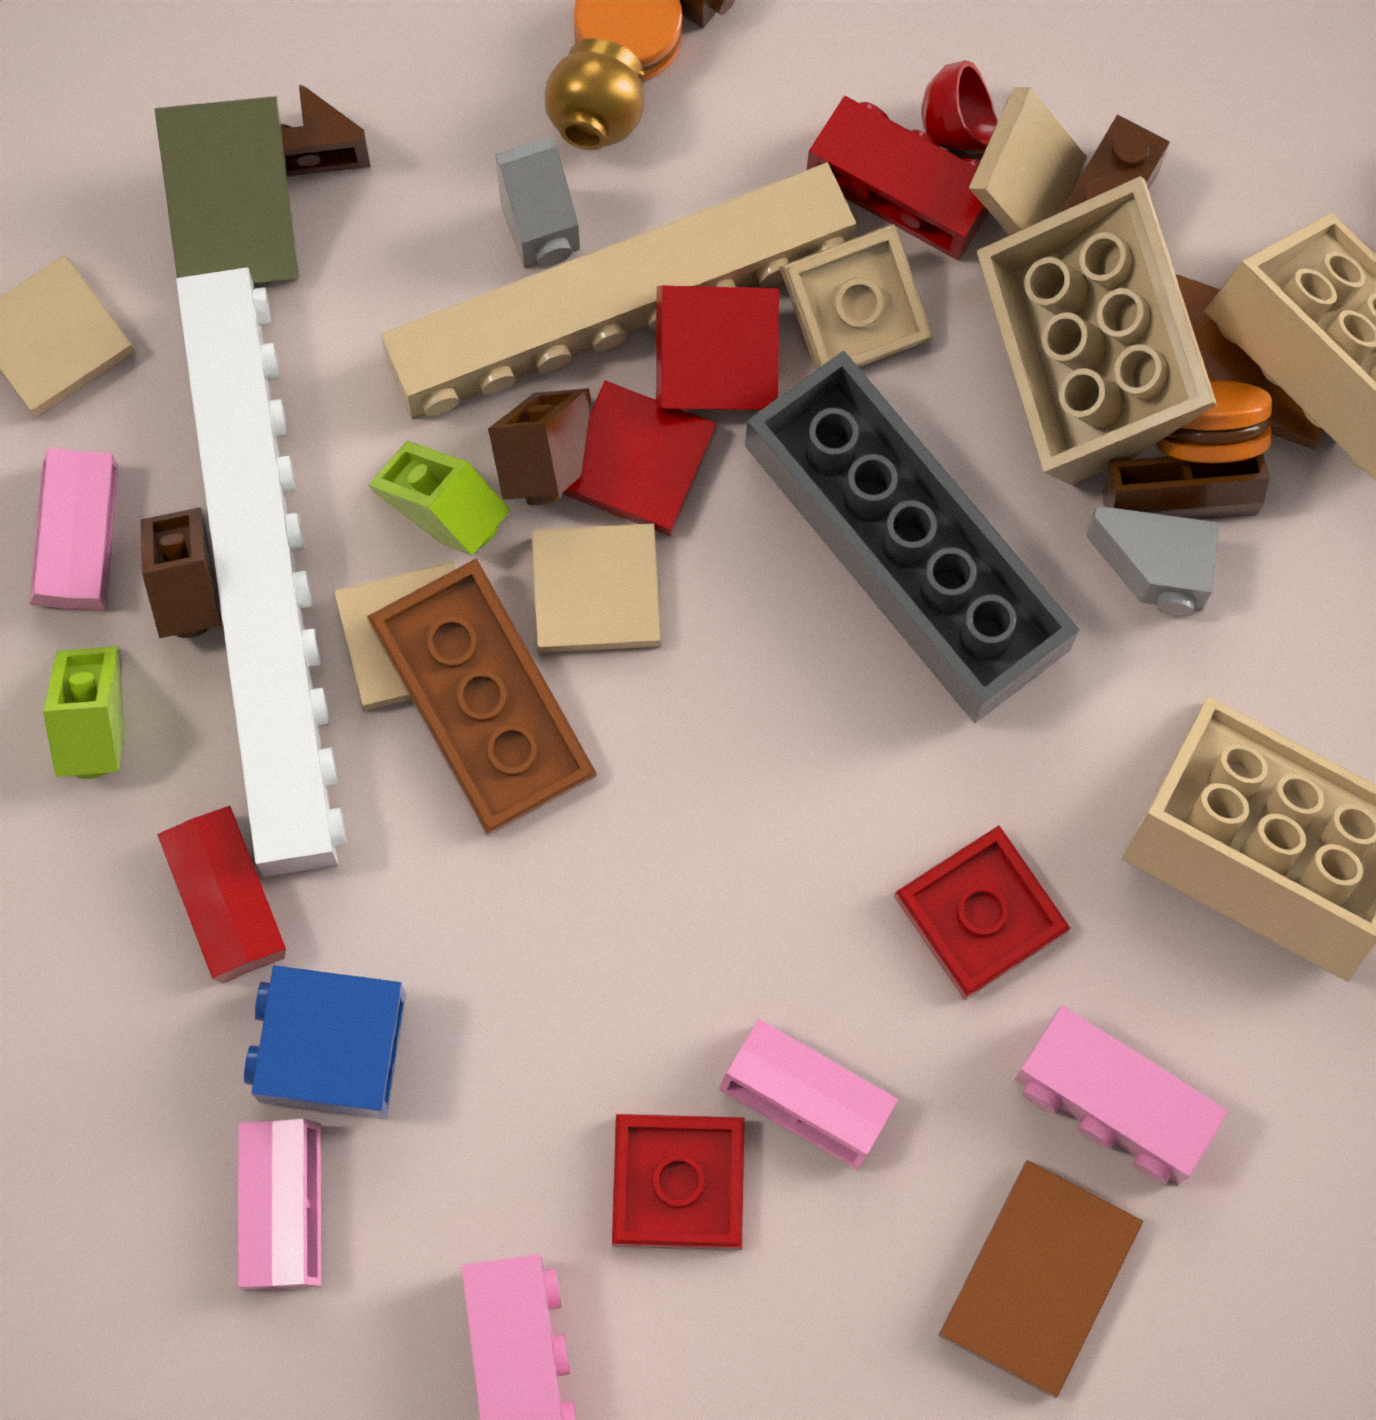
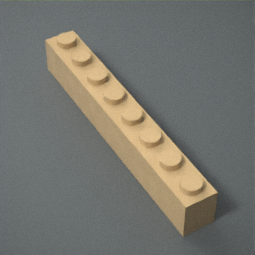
[380,162,857,418]

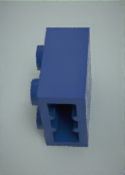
[244,965,406,1120]

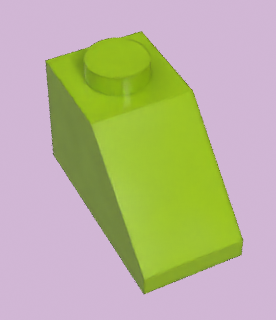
[368,441,511,556]
[43,646,124,779]

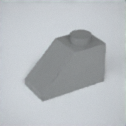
[495,136,580,268]
[1087,506,1219,615]

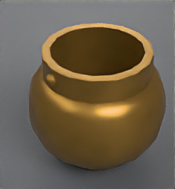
[545,39,645,150]

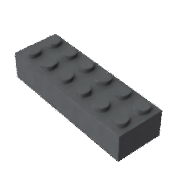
[745,350,1080,724]

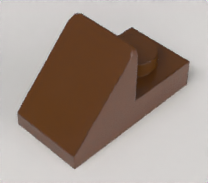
[281,85,371,177]

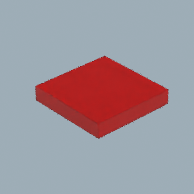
[656,285,779,411]
[562,380,717,536]
[894,825,1071,1000]
[612,1114,745,1250]

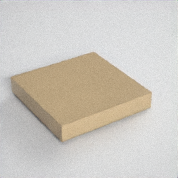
[969,87,1087,235]
[779,224,934,370]
[0,255,135,418]
[532,523,661,653]
[334,561,456,711]

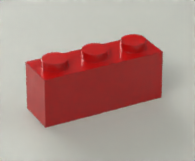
[806,95,989,261]

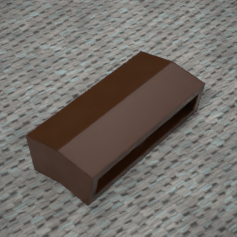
[1102,453,1270,520]

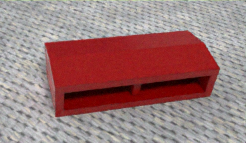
[157,805,286,983]

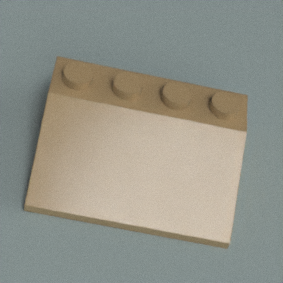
[977,176,1217,485]
[1204,212,1376,481]
[1121,696,1376,982]

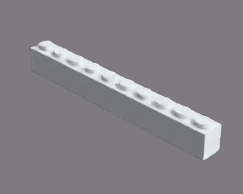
[176,267,347,877]

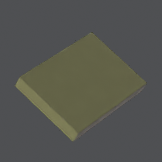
[154,96,300,283]

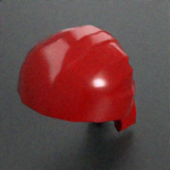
[921,60,998,161]

